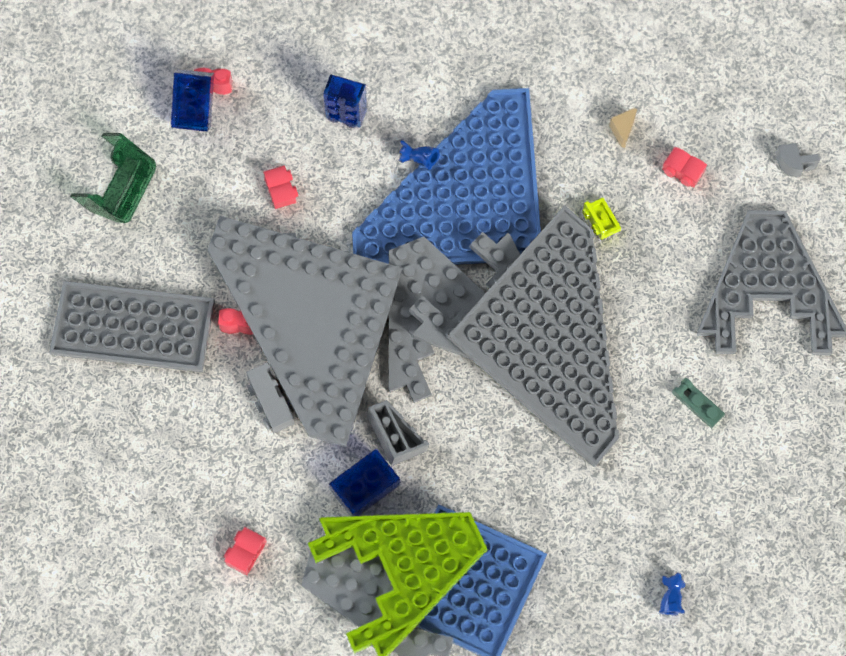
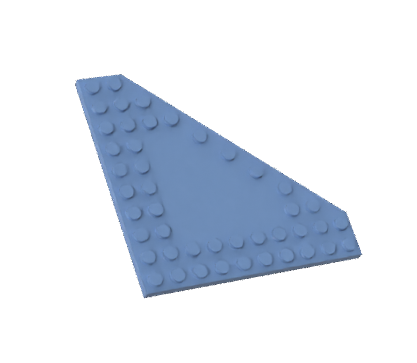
[352,88,541,265]

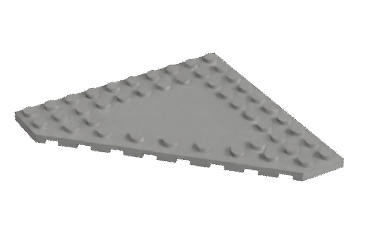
[447,205,619,467]
[208,216,403,447]

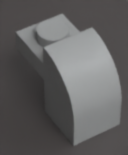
[776,143,820,177]

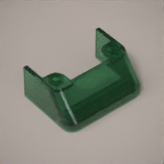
[70,133,156,223]

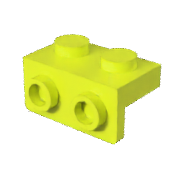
[582,198,621,240]

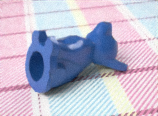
[399,140,439,170]
[659,572,686,615]

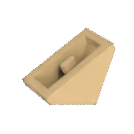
[609,108,637,148]

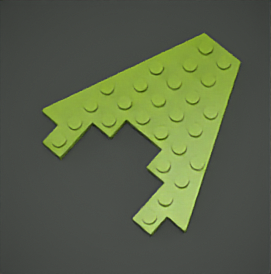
[308,512,487,656]

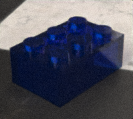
[171,69,214,132]
[323,74,367,128]
[329,449,401,516]

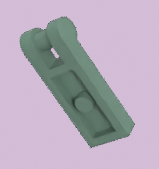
[672,378,725,429]

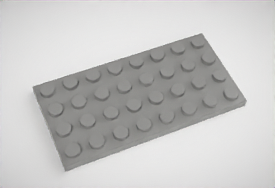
[49,281,215,372]

